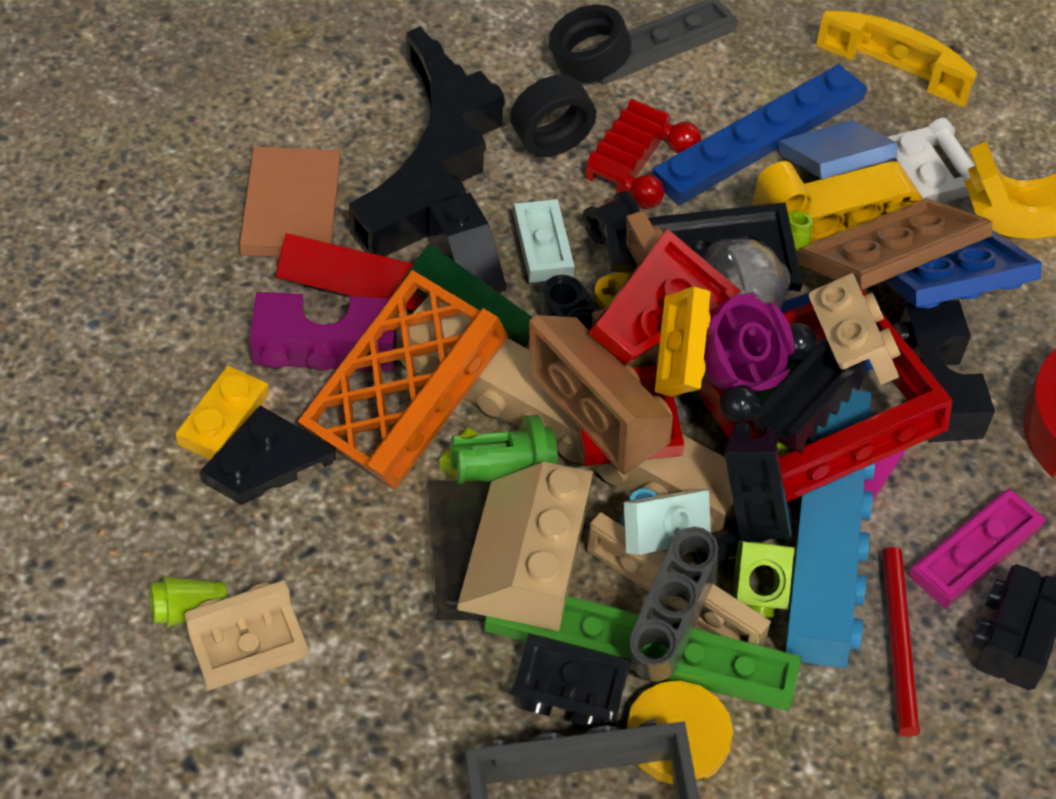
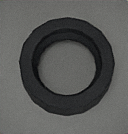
[549,4,631,83]
[510,75,597,157]

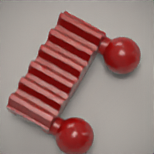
[585,99,702,209]

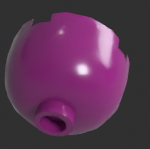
[704,293,795,393]

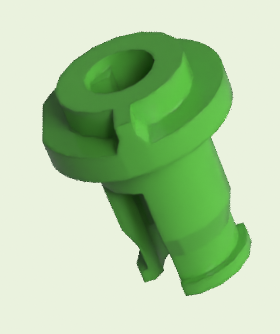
[450,414,558,484]

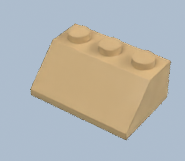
[457,461,593,631]

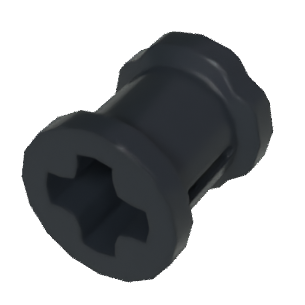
[582,191,640,245]

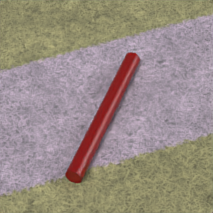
[882,547,920,737]

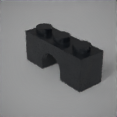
[894,300,995,443]

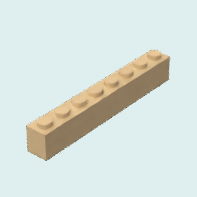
[396,295,736,536]

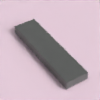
[581,0,738,85]

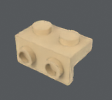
[809,273,901,385]
[184,580,309,691]

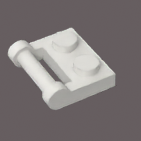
[887,118,975,203]

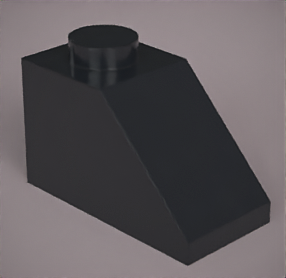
[428,192,506,293]

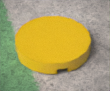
[626,680,733,784]

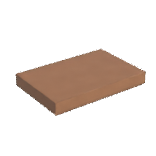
[240,146,341,257]

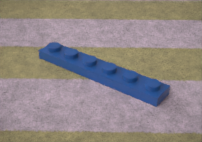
[651,64,867,206]

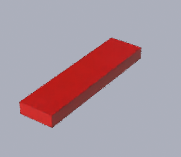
[275,233,426,311]

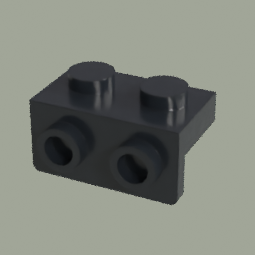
[510,633,631,728]

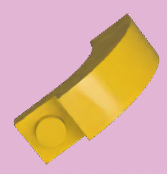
[964,141,1056,239]

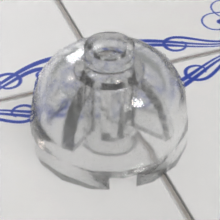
[704,238,790,309]

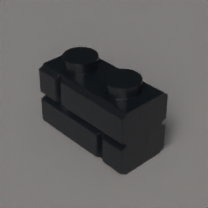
[971,564,1056,691]

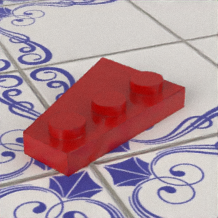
[588,229,741,365]

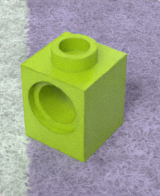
[732,540,795,617]

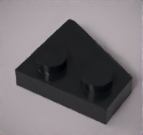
[200,405,336,505]

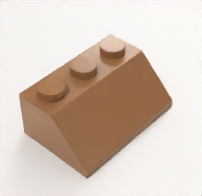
[529,315,673,475]

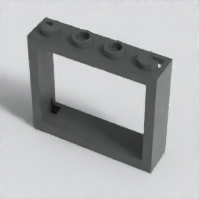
[466,719,700,799]

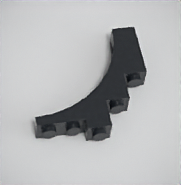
[349,26,505,257]

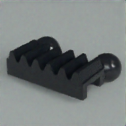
[719,323,865,453]

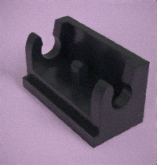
[724,423,792,539]

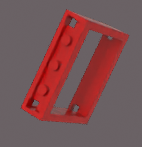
[695,284,953,502]

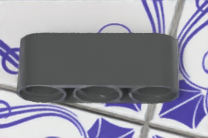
[630,527,718,682]

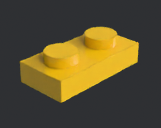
[655,286,711,397]
[175,365,270,460]

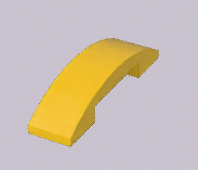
[816,11,977,107]

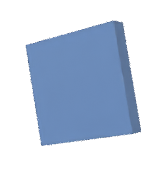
[778,120,897,179]

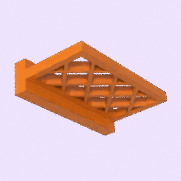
[298,270,509,490]

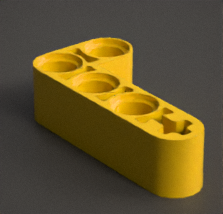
[752,161,922,243]

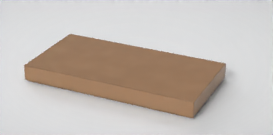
[797,198,992,289]

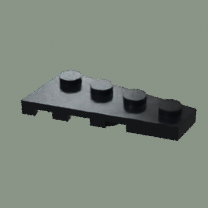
[604,202,803,292]

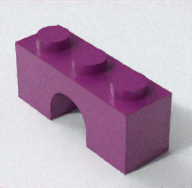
[250,292,397,373]

